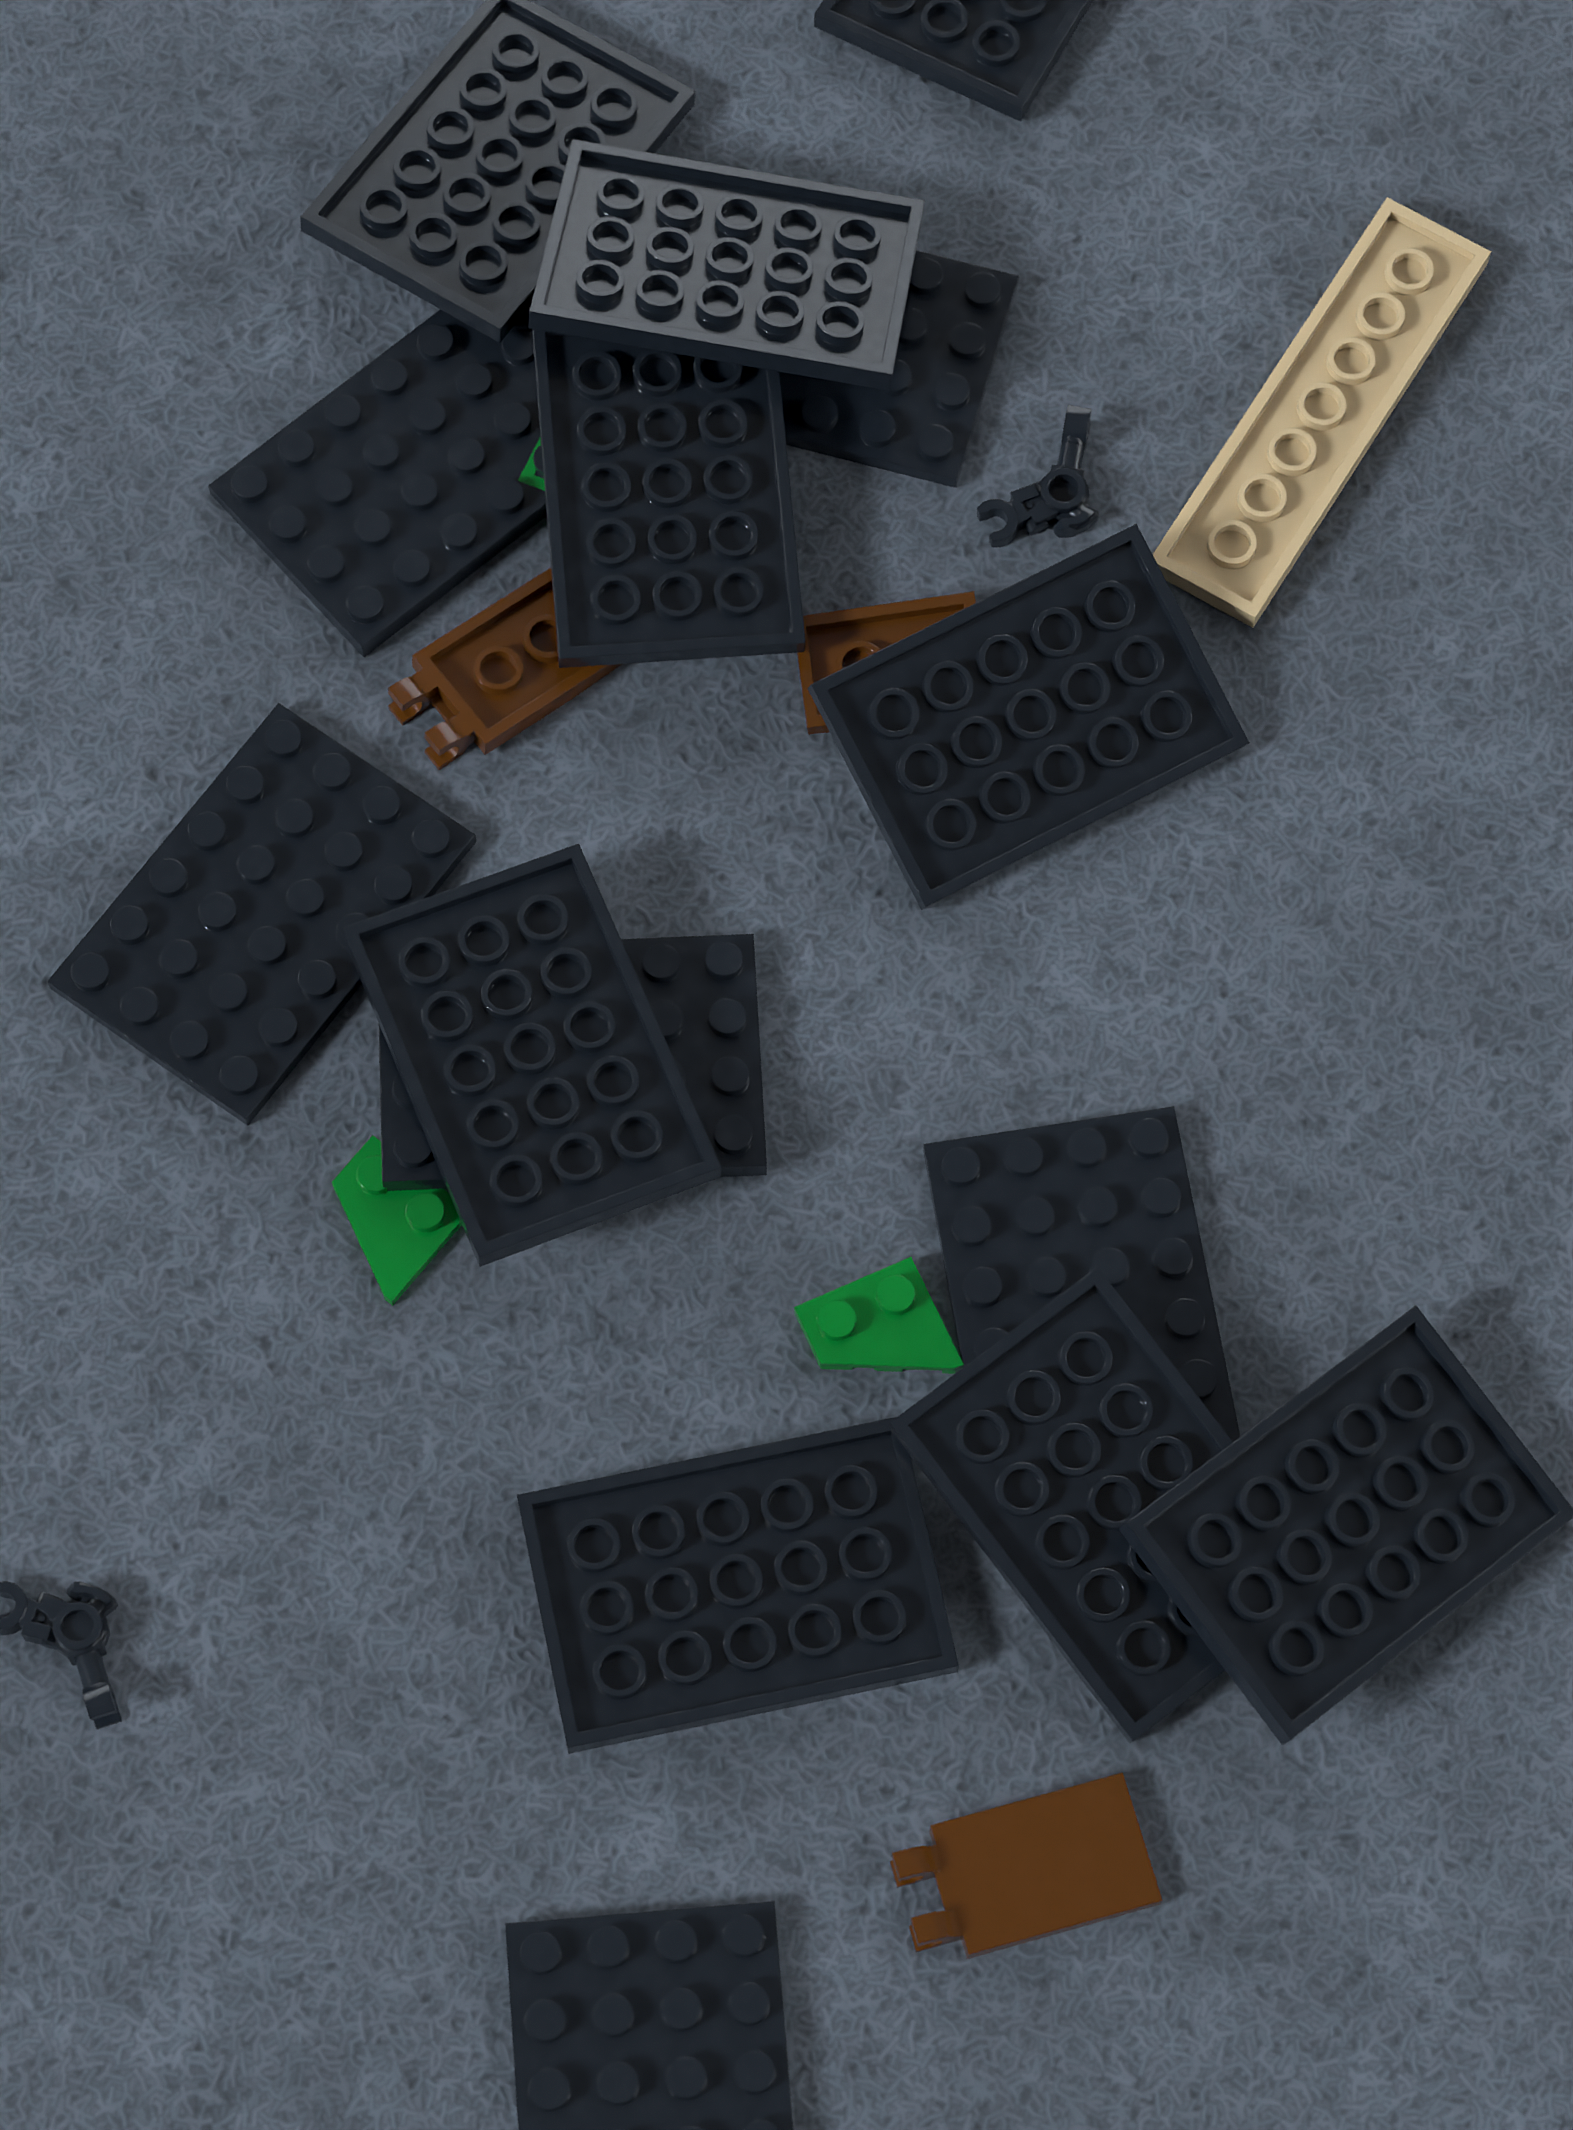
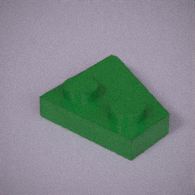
[332,1135,462,1306]
[794,1257,964,1374]

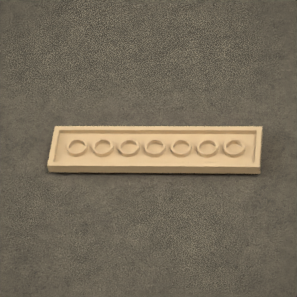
[1153,197,1491,628]

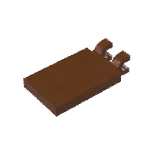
[388,567,622,770]
[797,591,976,735]
[890,1772,1163,1959]

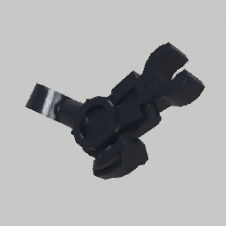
[977,405,1099,548]
[0,1581,122,1730]

